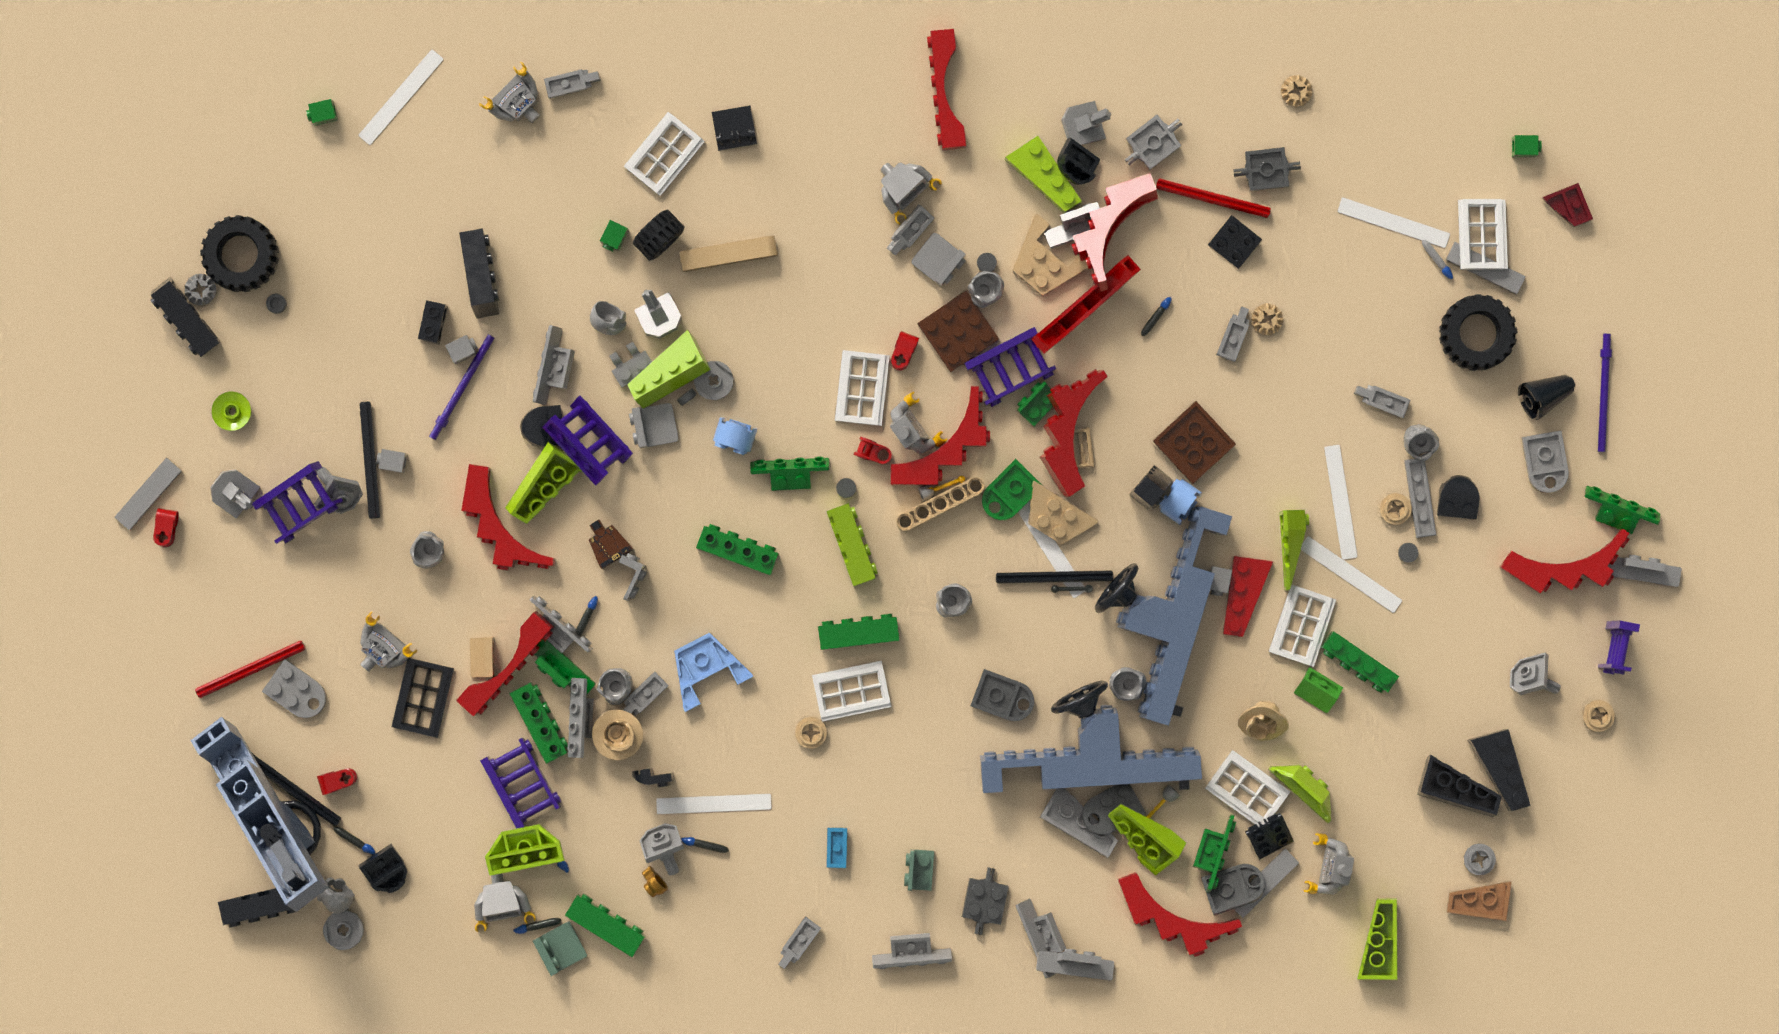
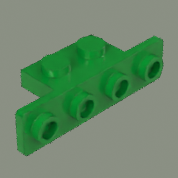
[750,456,829,491]
[1584,486,1660,534]
[535,640,596,695]
[1193,815,1236,893]

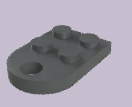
[970,669,1034,721]
[1082,784,1146,835]
[1201,864,1265,916]

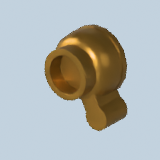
[642,866,668,897]

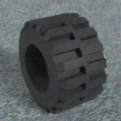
[633,209,685,261]

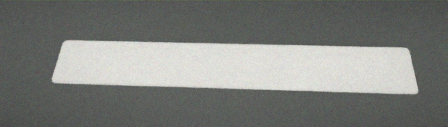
[359,50,443,145]
[1338,198,1450,248]
[1324,445,1357,560]
[1018,501,1085,598]
[1301,536,1402,613]
[656,794,771,814]

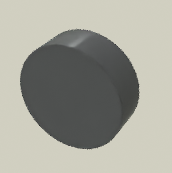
[977,253,997,272]
[266,294,287,314]
[677,388,696,406]
[836,478,856,498]
[1398,543,1418,563]

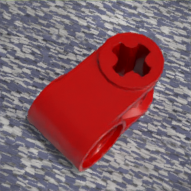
[891,331,919,371]
[853,436,893,465]
[153,508,179,547]
[317,768,357,795]

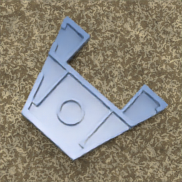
[674,633,754,712]

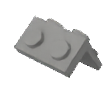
[912,233,966,287]
[629,403,678,449]
[619,553,647,601]

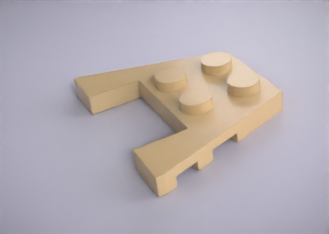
[1012,213,1088,296]

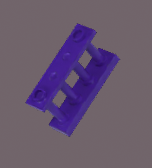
[964,327,1056,407]
[542,395,633,486]
[252,461,343,544]
[1598,620,1640,675]
[480,738,562,829]

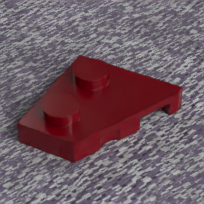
[1542,183,1593,227]

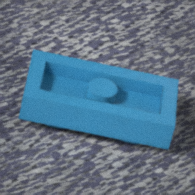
[826,827,847,868]

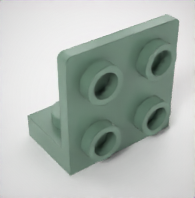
[904,849,934,891]
[533,921,587,976]

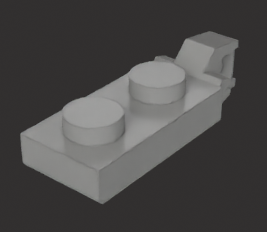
[544,69,600,99]
[887,204,934,255]
[1216,307,1250,362]
[1354,385,1410,419]
[623,672,669,715]
[778,916,821,969]

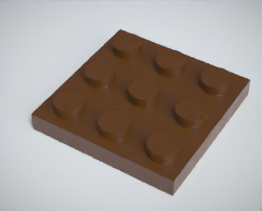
[917,291,999,373]
[1152,401,1236,485]

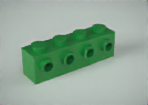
[696,524,779,576]
[818,613,900,650]
[1320,631,1399,694]
[509,682,568,764]
[565,893,646,957]

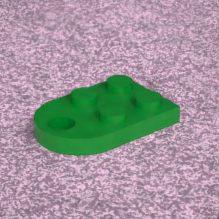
[982,459,1043,520]

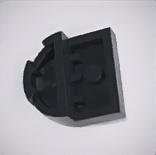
[1057,138,1100,185]
[520,405,562,447]
[1437,475,1480,519]
[632,768,674,787]
[358,843,407,893]

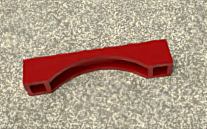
[927,29,966,151]
[456,611,554,717]

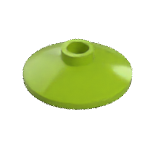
[211,391,251,431]

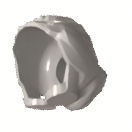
[968,271,1004,308]
[590,301,627,335]
[1403,424,1440,461]
[410,531,444,569]
[936,583,972,617]
[1109,667,1147,701]
[597,668,633,705]
[317,878,355,914]

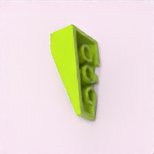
[1279,510,1309,591]
[1108,804,1186,876]

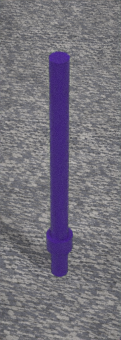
[1598,333,1612,452]
[429,334,495,440]

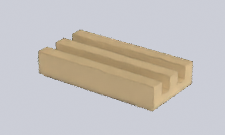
[1073,427,1094,468]

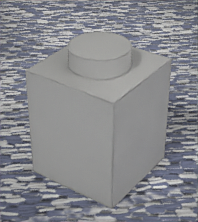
[445,335,478,364]
[376,449,407,473]
[1210,566,1232,596]

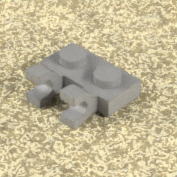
[609,342,652,387]

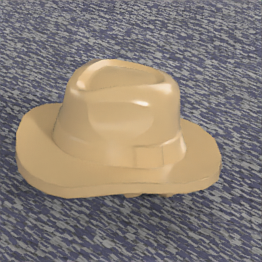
[1238,701,1289,741]
[592,710,643,760]

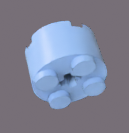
[713,417,757,455]
[1159,479,1202,525]

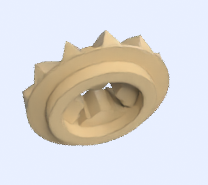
[1281,75,1312,107]
[1251,303,1283,335]
[1380,493,1412,525]
[1583,700,1615,732]
[795,717,827,749]

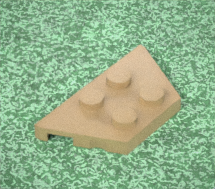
[1028,481,1098,545]

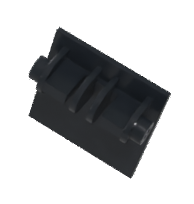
[712,105,757,151]
[1208,215,1262,269]
[1245,813,1294,860]

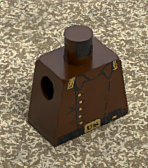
[589,519,634,569]

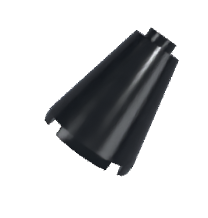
[1518,375,1575,420]

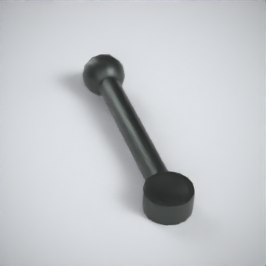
[1051,585,1093,593]

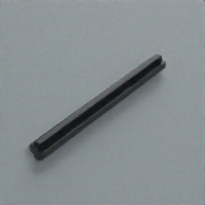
[359,401,380,519]
[996,570,1113,583]
[252,753,341,826]

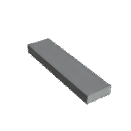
[1446,242,1526,295]
[115,458,182,530]
[1404,458,1436,538]
[1234,849,1299,918]

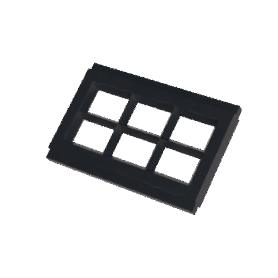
[391,658,454,738]

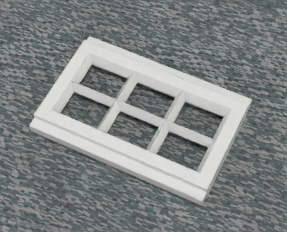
[624,112,705,196]
[1458,199,1508,270]
[835,350,890,426]
[1269,585,1336,667]
[812,661,891,722]
[1205,750,1290,827]

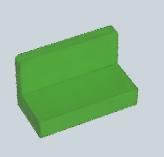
[1294,667,1343,713]

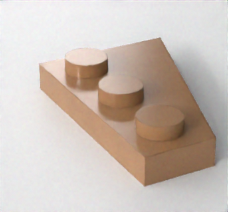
[1446,881,1512,921]

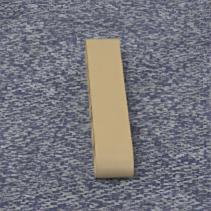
[679,236,778,272]
[896,477,985,531]

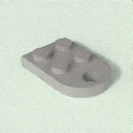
[1521,431,1569,493]
[262,659,326,718]

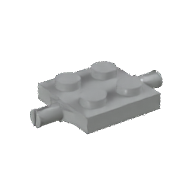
[1125,115,1182,170]

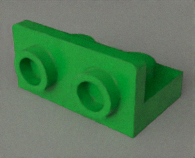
[1017,381,1053,426]

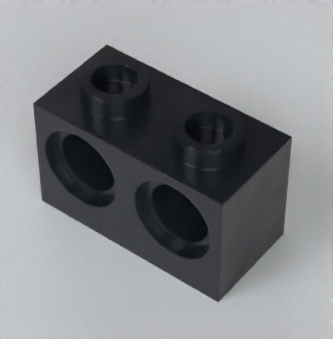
[418,300,448,345]

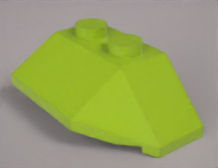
[1268,765,1331,823]
[485,824,565,876]

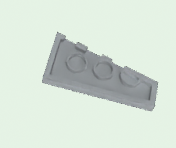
[1039,788,1118,858]

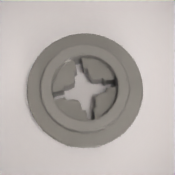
[184,274,216,305]
[1464,844,1496,875]

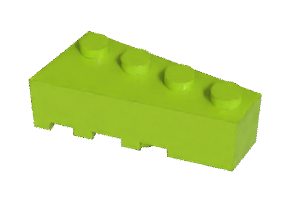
[1005,136,1082,214]
[627,330,711,409]
[505,442,582,524]
[826,503,878,587]
[1357,898,1398,980]

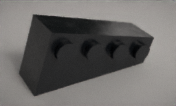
[459,228,500,319]
[150,277,220,357]
[1129,465,1172,510]
[1468,729,1531,811]
[1417,755,1502,817]
[218,888,299,928]

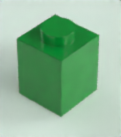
[306,99,338,126]
[1512,135,1542,157]
[600,220,629,252]

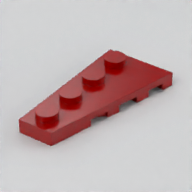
[1223,556,1273,637]

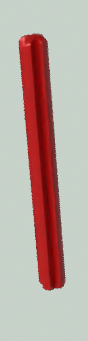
[1156,179,1271,218]
[195,641,305,698]

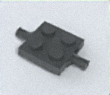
[1233,147,1301,192]
[961,867,1009,935]

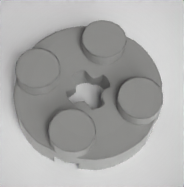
[694,361,734,400]
[323,910,364,950]

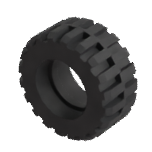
[200,215,279,292]
[1439,294,1518,371]

